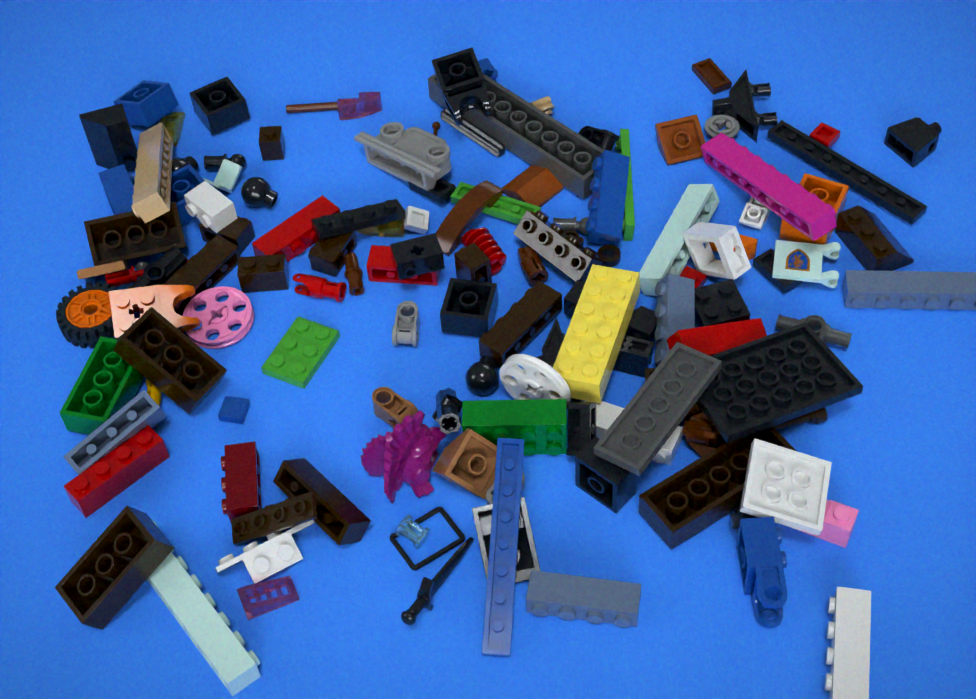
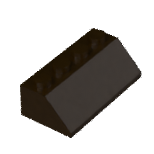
[84,202,188,266]

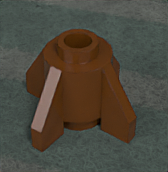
[682,412,723,457]

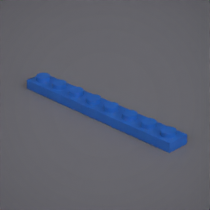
[482,438,525,657]

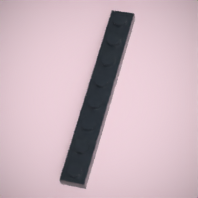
[767,120,927,225]

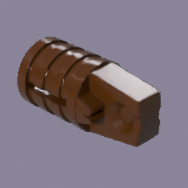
[517,246,549,286]

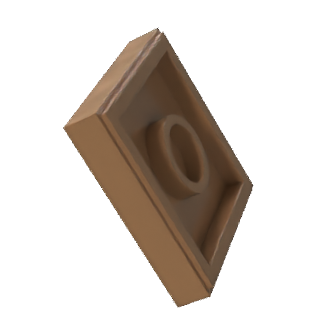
[76,260,130,280]

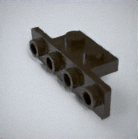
[231,492,317,545]

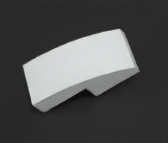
[739,196,771,230]

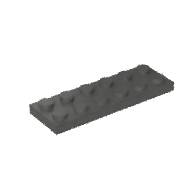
[593,342,722,476]

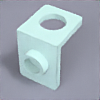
[203,159,242,193]

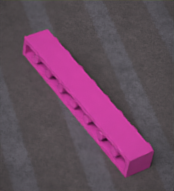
[700,133,837,241]

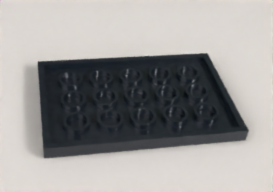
[696,322,863,443]

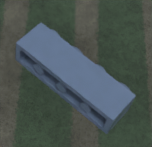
[654,273,695,368]
[63,390,166,475]
[526,570,641,628]

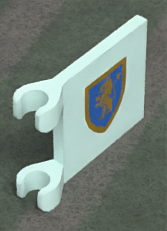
[772,240,841,288]

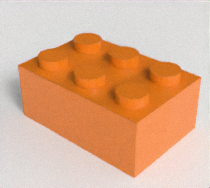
[779,173,849,245]

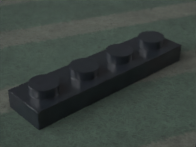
[311,199,405,240]

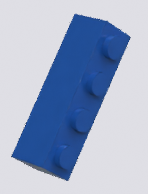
[585,150,630,245]

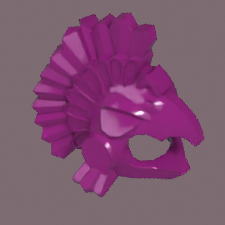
[360,410,446,503]

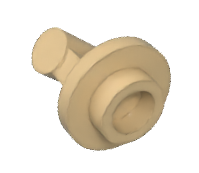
[530,96,555,116]

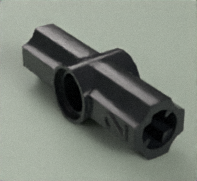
[128,247,188,289]
[432,387,463,434]

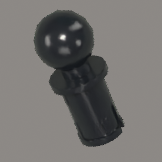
[204,154,246,169]

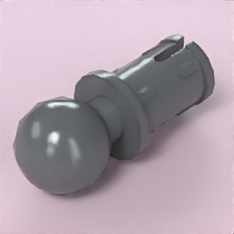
[553,217,589,235]

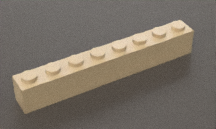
[131,122,173,223]

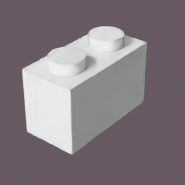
[184,181,238,233]

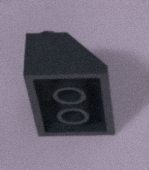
[79,103,138,172]

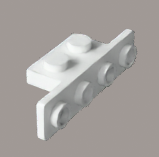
[215,520,315,584]

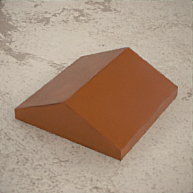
[655,114,706,166]
[502,165,564,207]

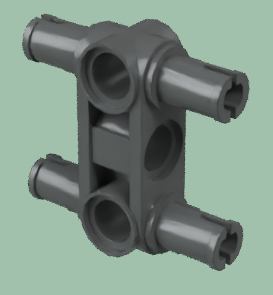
[775,314,852,349]

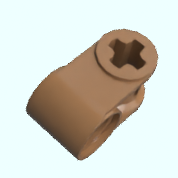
[372,387,418,429]

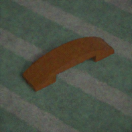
[436,180,504,257]

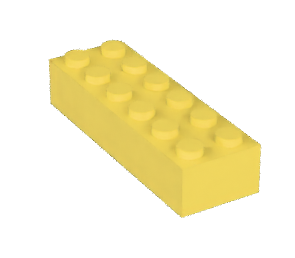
[553,264,640,404]

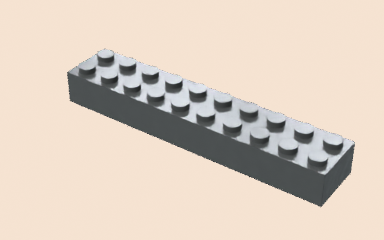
[428,74,604,199]

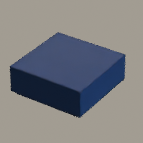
[218,396,250,424]

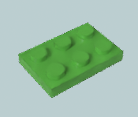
[261,316,340,389]

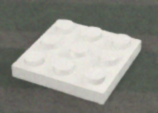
[740,439,832,536]

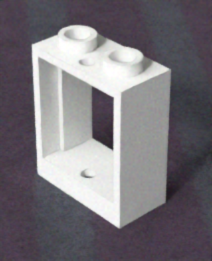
[682,222,751,280]

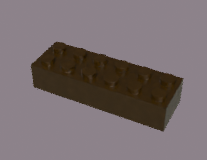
[638,427,796,550]

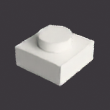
[404,205,429,235]

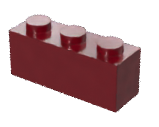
[221,441,262,523]

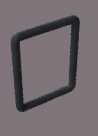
[390,507,465,570]

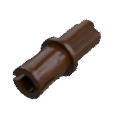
[344,252,364,296]

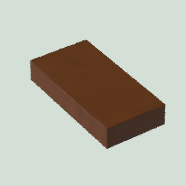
[692,58,732,95]

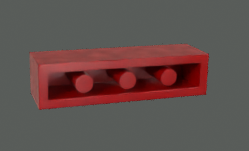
[252,195,340,262]
[667,318,767,356]
[64,425,170,518]

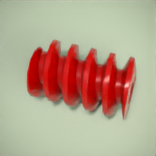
[461,227,507,276]

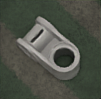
[392,301,420,347]

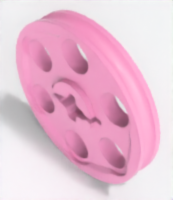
[182,286,254,349]

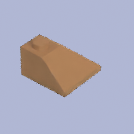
[432,428,497,499]

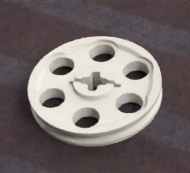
[499,354,571,403]

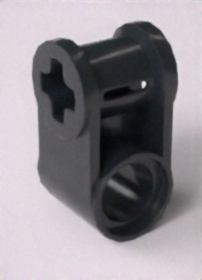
[578,126,620,151]

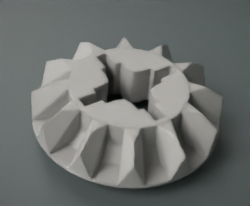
[704,115,740,138]

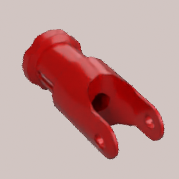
[293,273,347,302]

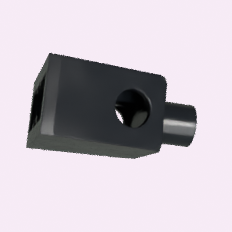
[884,117,942,168]

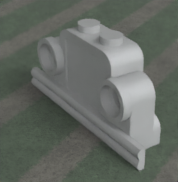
[354,122,452,191]

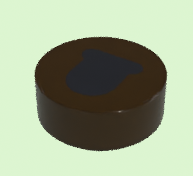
[597,245,621,267]

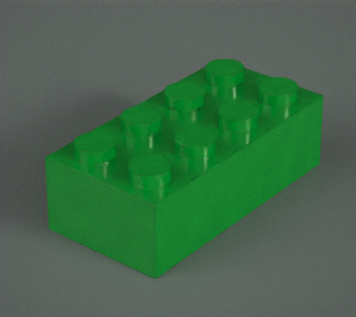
[59,336,144,435]
[462,399,567,456]

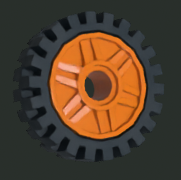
[56,282,118,349]

